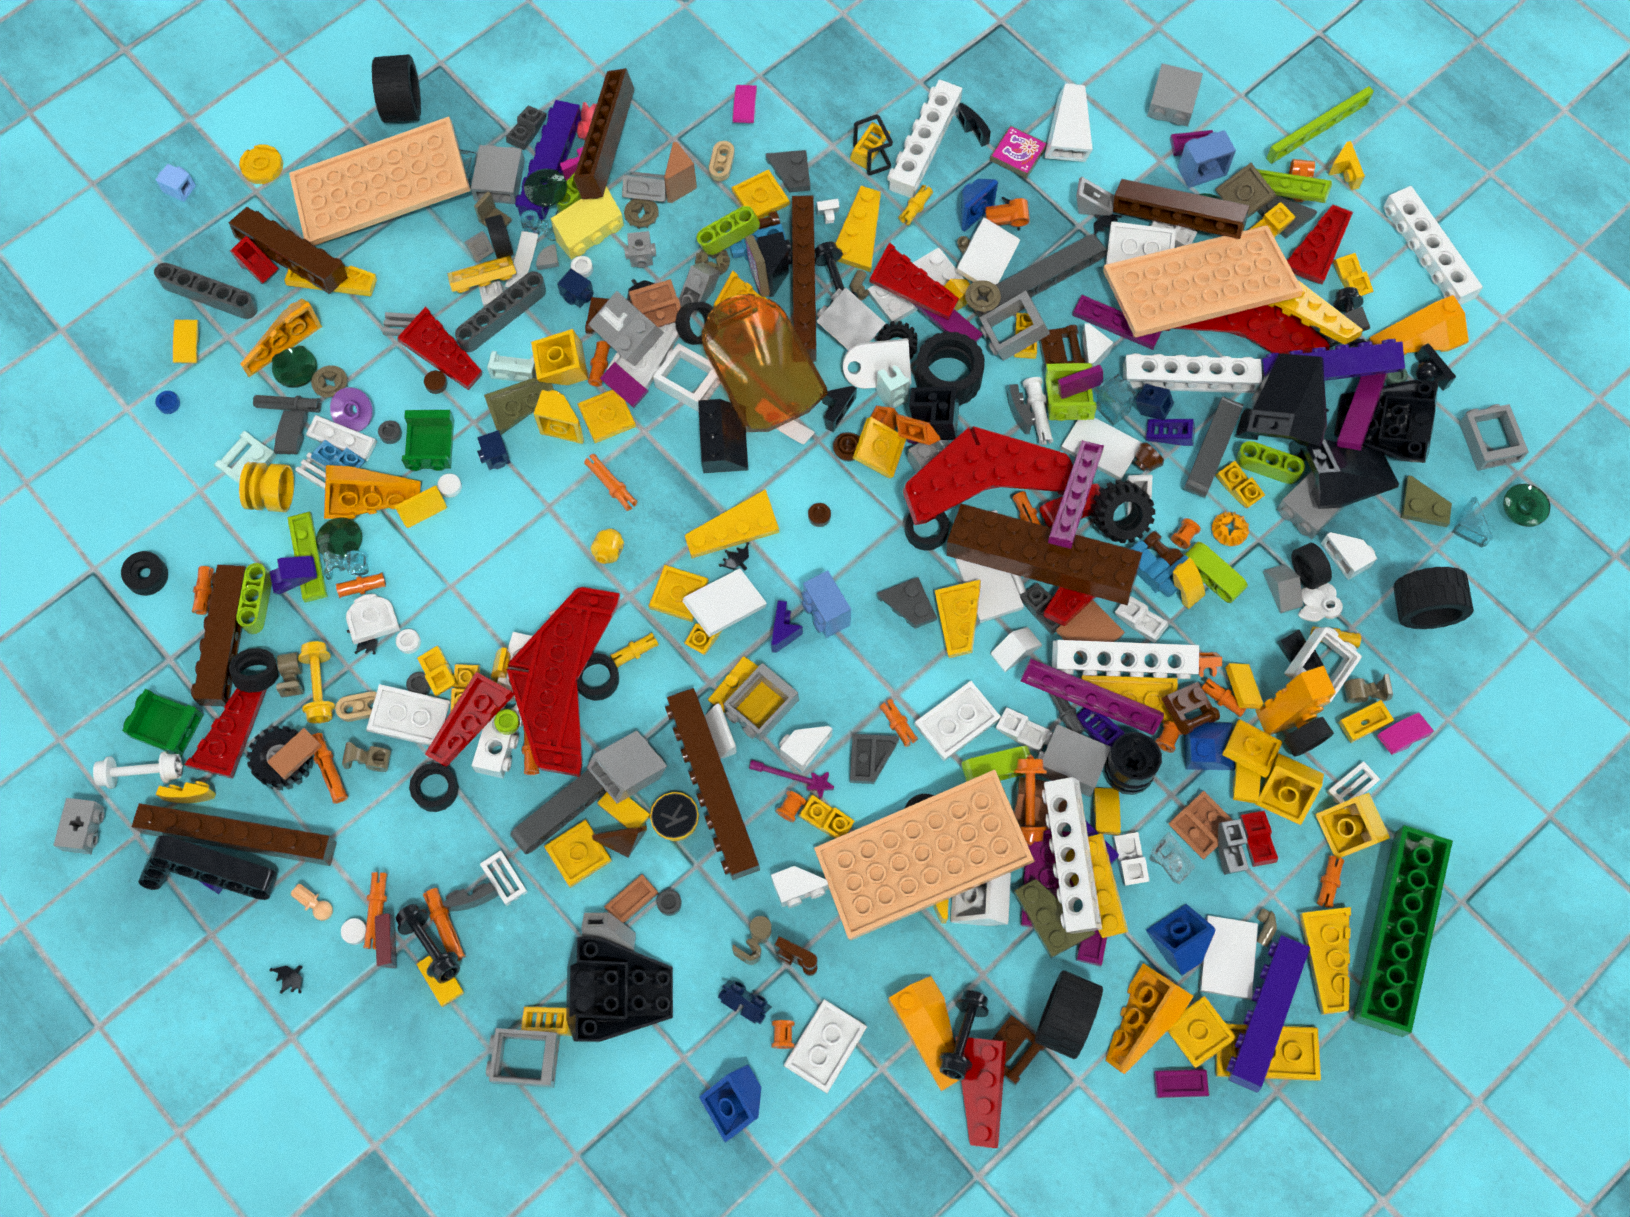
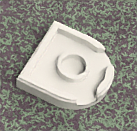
[346,594,400,644]

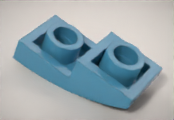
[310,440,366,468]

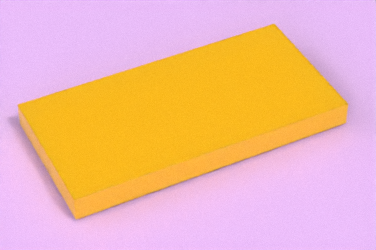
[1215,1024,1321,1081]

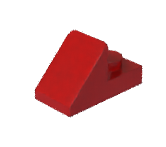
[230,236,278,284]

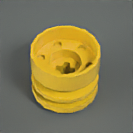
[239,462,294,512]

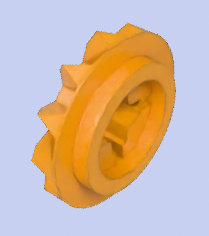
[1212,511,1249,546]

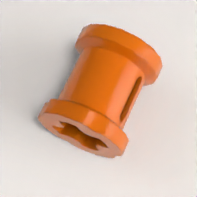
[1171,518,1201,549]
[1155,721,1182,753]
[775,790,806,823]
[771,1020,795,1049]

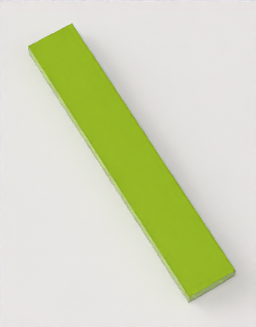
[1266,86,1374,164]

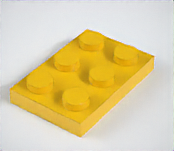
[447,256,516,293]

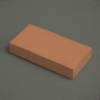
[267,728,322,780]
[604,874,659,924]

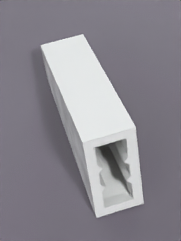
[1045,84,1093,162]

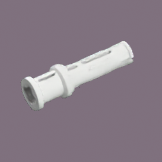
[1022,377,1053,445]

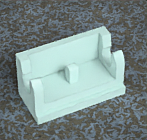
[487,351,536,382]
[876,366,910,409]

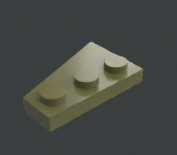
[1013,879,1096,958]

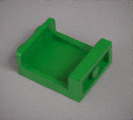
[402,410,454,471]
[122,689,204,757]

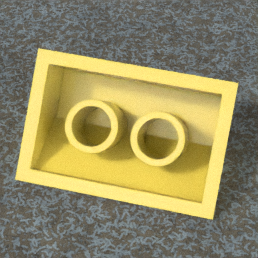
[550,186,624,260]

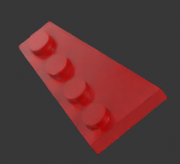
[1287,205,1353,285]
[869,242,959,320]
[397,306,483,391]
[1044,587,1096,627]
[425,672,515,767]
[184,688,267,779]
[955,1036,1007,1148]

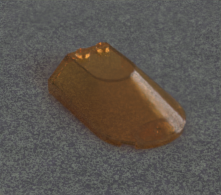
[702,294,828,432]

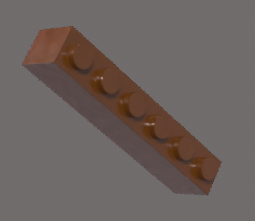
[1113,179,1249,239]
[228,207,348,294]
[191,565,246,707]

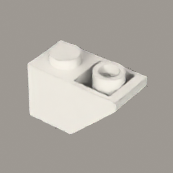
[771,866,828,908]

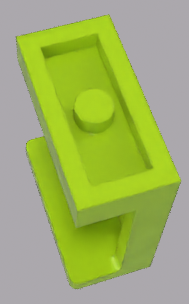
[1044,363,1097,421]

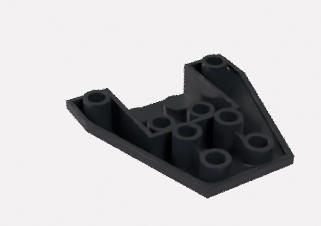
[1235,353,1327,447]
[1334,380,1438,463]
[1289,440,1399,509]
[566,937,673,1042]

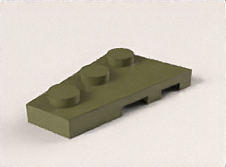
[484,377,554,435]

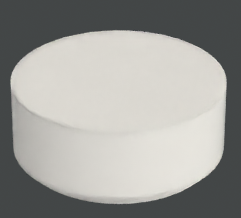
[571,256,593,278]
[437,474,462,498]
[396,629,421,654]
[341,918,366,945]

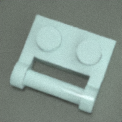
[214,431,277,484]

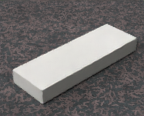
[306,415,377,461]

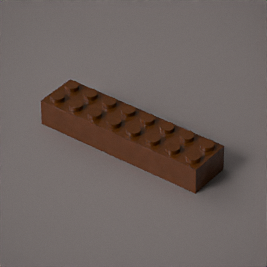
[947,504,1143,606]

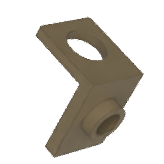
[474,191,512,227]

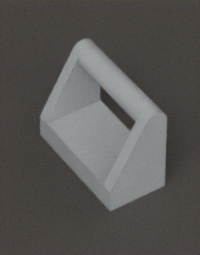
[622,171,667,202]

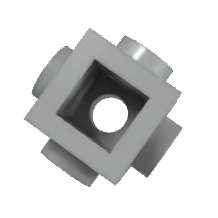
[624,231,656,268]

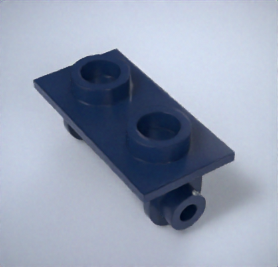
[718,980,772,1025]

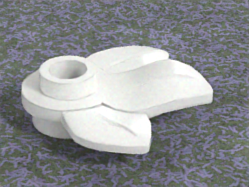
[1298,583,1343,622]

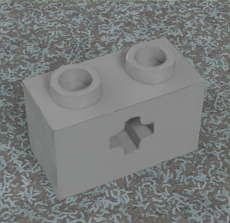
[53,798,105,855]

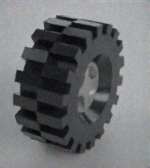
[247,726,314,790]

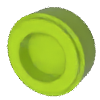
[494,709,520,735]

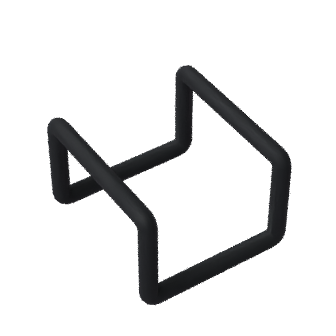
[853,114,893,176]

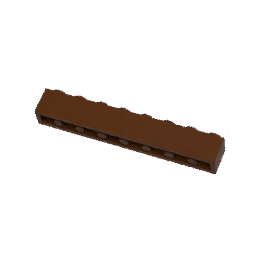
[573,68,635,200]
[792,195,816,362]
[665,688,760,881]
[131,803,337,866]

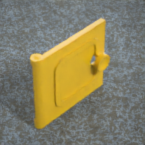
[708,656,785,729]

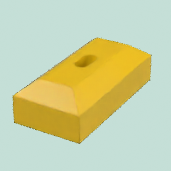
[1338,700,1394,743]

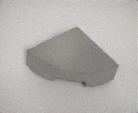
[536,244,559,270]

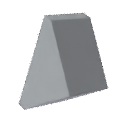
[1076,177,1114,215]
[1263,564,1303,614]

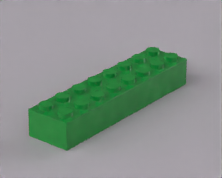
[1352,825,1453,1037]

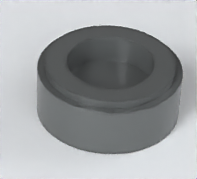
[378,420,402,444]
[406,672,431,695]
[656,890,682,916]

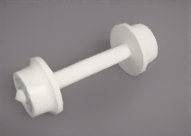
[93,751,183,789]

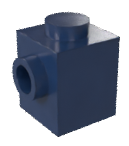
[557,268,594,308]
[1136,384,1174,420]
[477,430,511,470]

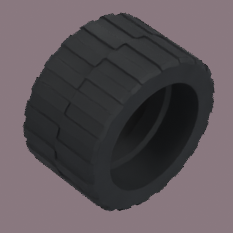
[371,54,421,123]
[915,331,985,406]
[1393,567,1474,629]
[1035,970,1103,1059]

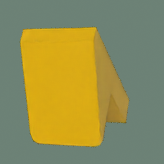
[1328,141,1365,190]

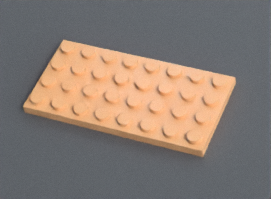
[289,117,470,246]
[1103,225,1303,337]
[814,770,1035,941]

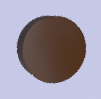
[424,370,448,394]
[808,503,831,527]

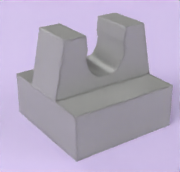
[464,231,494,263]

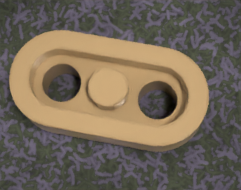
[709,141,735,181]
[335,692,377,722]

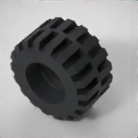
[1091,480,1155,543]

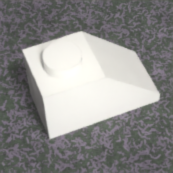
[1321,532,1377,580]
[779,726,833,772]

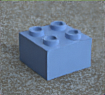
[1178,130,1236,188]
[801,570,851,638]

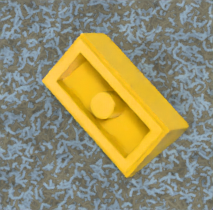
[395,486,447,528]

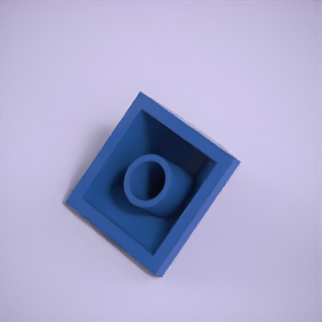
[961,179,998,232]
[1184,722,1235,770]
[1146,904,1216,976]
[699,1065,761,1142]

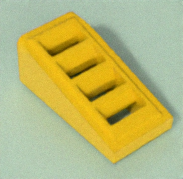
[850,122,890,169]
[521,1007,572,1036]

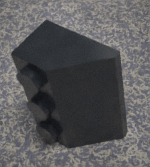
[698,399,748,473]

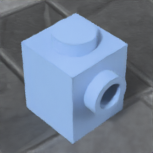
[156,164,196,202]

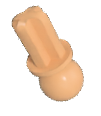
[290,884,333,921]

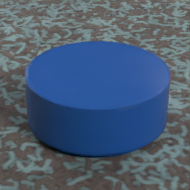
[155,391,180,414]

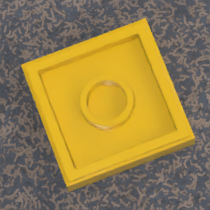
[731,169,790,219]
[577,390,636,443]
[853,417,906,479]
[649,565,709,622]
[1222,719,1282,778]
[544,819,612,888]
[1167,996,1237,1069]

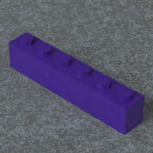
[515,100,582,222]
[1261,339,1405,381]
[1226,935,1310,1093]

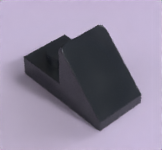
[822,386,857,432]

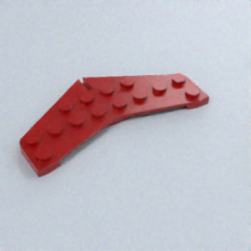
[1163,305,1329,354]
[903,426,1073,525]
[506,587,620,777]

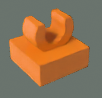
[1198,652,1222,677]

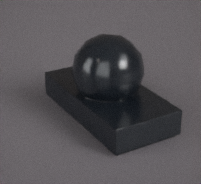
[1415,343,1456,391]

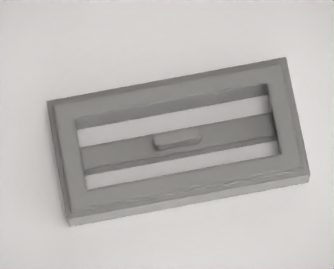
[382,312,418,336]

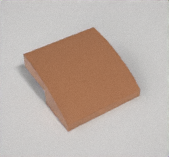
[629,279,681,327]
[1056,600,1125,659]
[1168,791,1232,860]

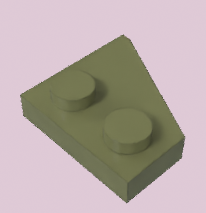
[1401,475,1452,528]

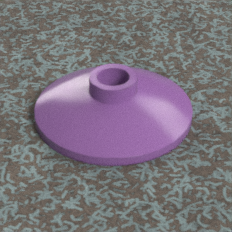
[330,387,373,432]

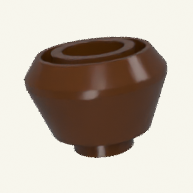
[833,432,860,462]
[1135,442,1164,472]

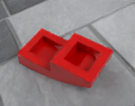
[1240,811,1278,867]

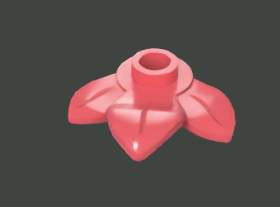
[577,102,597,141]

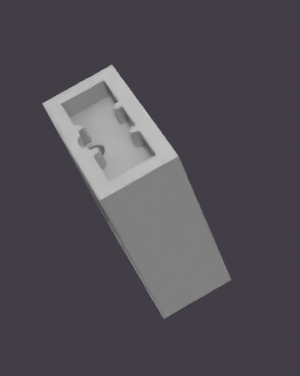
[980,291,1050,361]
[1459,404,1529,471]
[724,663,799,742]
[486,1028,560,1088]

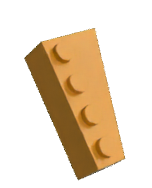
[1255,666,1336,735]

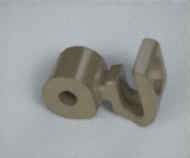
[276,652,304,698]
[1344,674,1393,704]
[342,742,391,772]
[732,916,772,965]

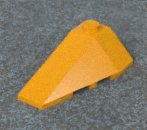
[1369,295,1469,355]
[240,298,322,377]
[324,465,421,520]
[1105,963,1193,1074]
[888,976,959,1091]

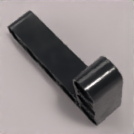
[138,836,277,900]

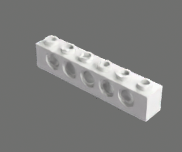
[887,80,963,198]
[1383,186,1483,305]
[1123,353,1262,393]
[471,632,532,779]
[1052,640,1199,679]
[1042,777,1102,934]

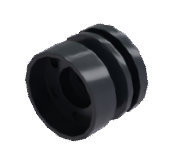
[1104,732,1162,795]

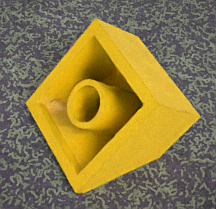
[531,329,588,386]
[533,390,584,444]
[1255,753,1324,825]
[1315,793,1390,860]

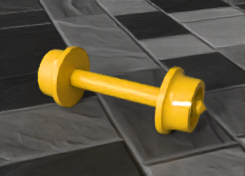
[298,641,335,724]

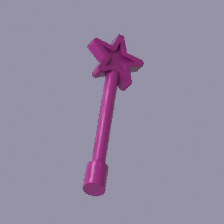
[749,760,834,799]

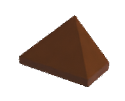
[592,825,647,858]

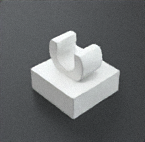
[816,199,839,224]
[478,281,503,306]

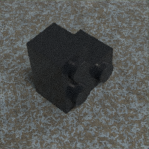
[909,387,959,440]

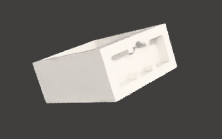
[653,343,724,412]
[1284,627,1362,702]

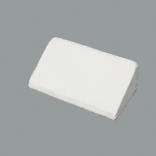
[705,704,737,759]

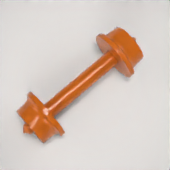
[1014,754,1047,846]

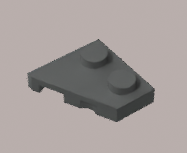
[766,150,810,193]
[1257,195,1317,239]
[877,577,937,629]
[850,734,899,784]

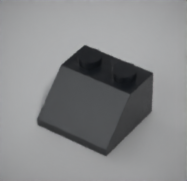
[757,232,792,297]

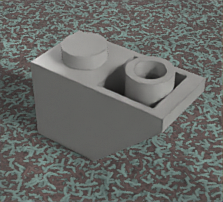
[679,262,721,315]
[581,913,636,951]

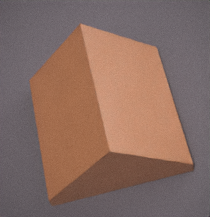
[664,142,697,203]
[1014,777,1067,830]

